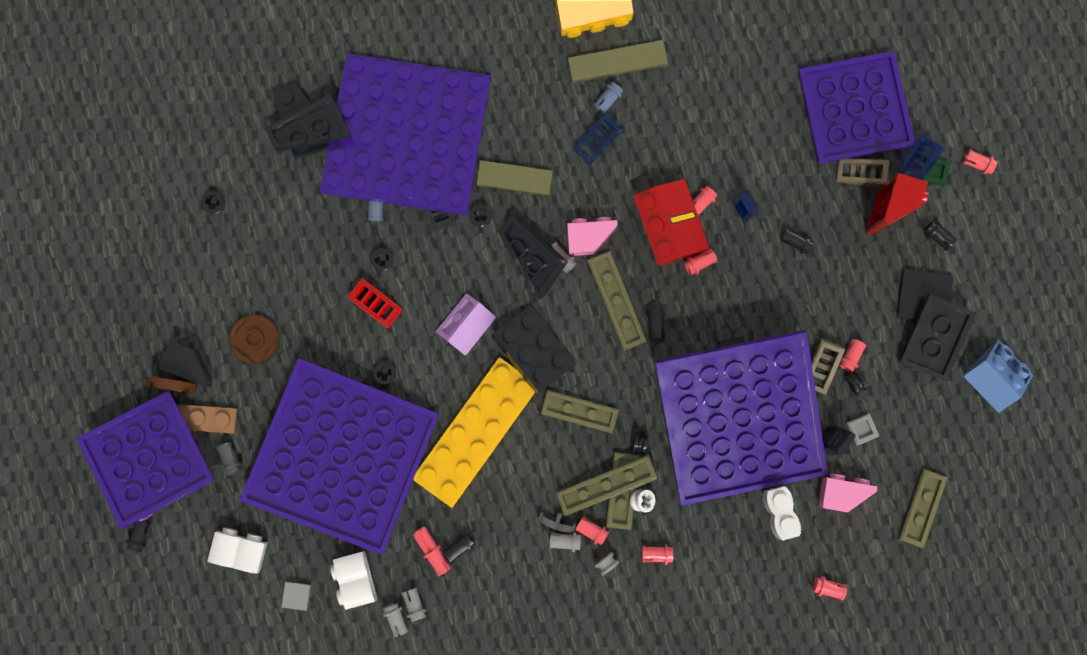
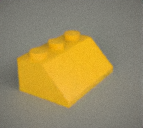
[555,0,633,38]

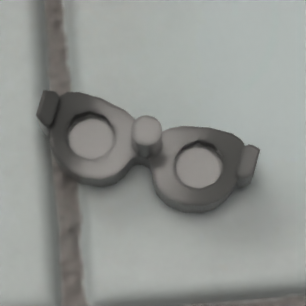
[538,512,576,533]

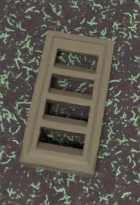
[837,158,890,188]
[811,338,845,395]

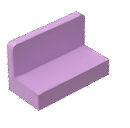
[436,294,495,355]

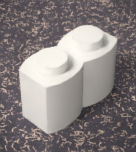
[762,486,801,540]
[207,527,268,574]
[330,551,377,610]

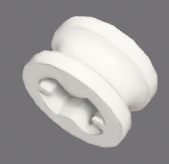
[630,489,655,512]

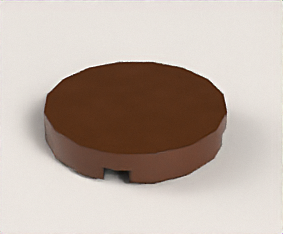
[229,315,280,364]
[145,376,197,394]

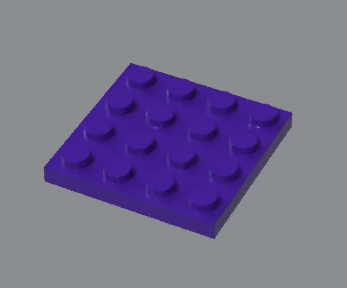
[798,51,915,165]
[76,391,215,529]

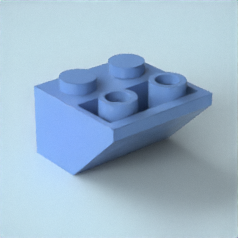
[964,339,1033,413]

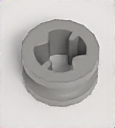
[594,552,620,576]

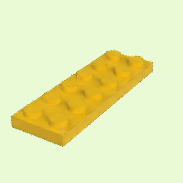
[413,357,535,508]

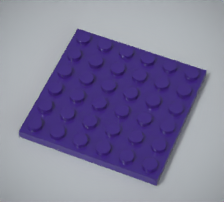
[320,53,491,216]
[655,330,828,506]
[239,358,439,555]

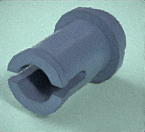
[593,82,623,114]
[367,201,383,221]

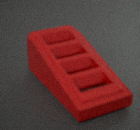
[347,278,403,329]

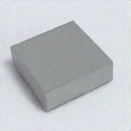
[846,413,879,446]
[282,581,311,611]

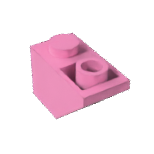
[567,217,617,256]
[818,473,877,512]

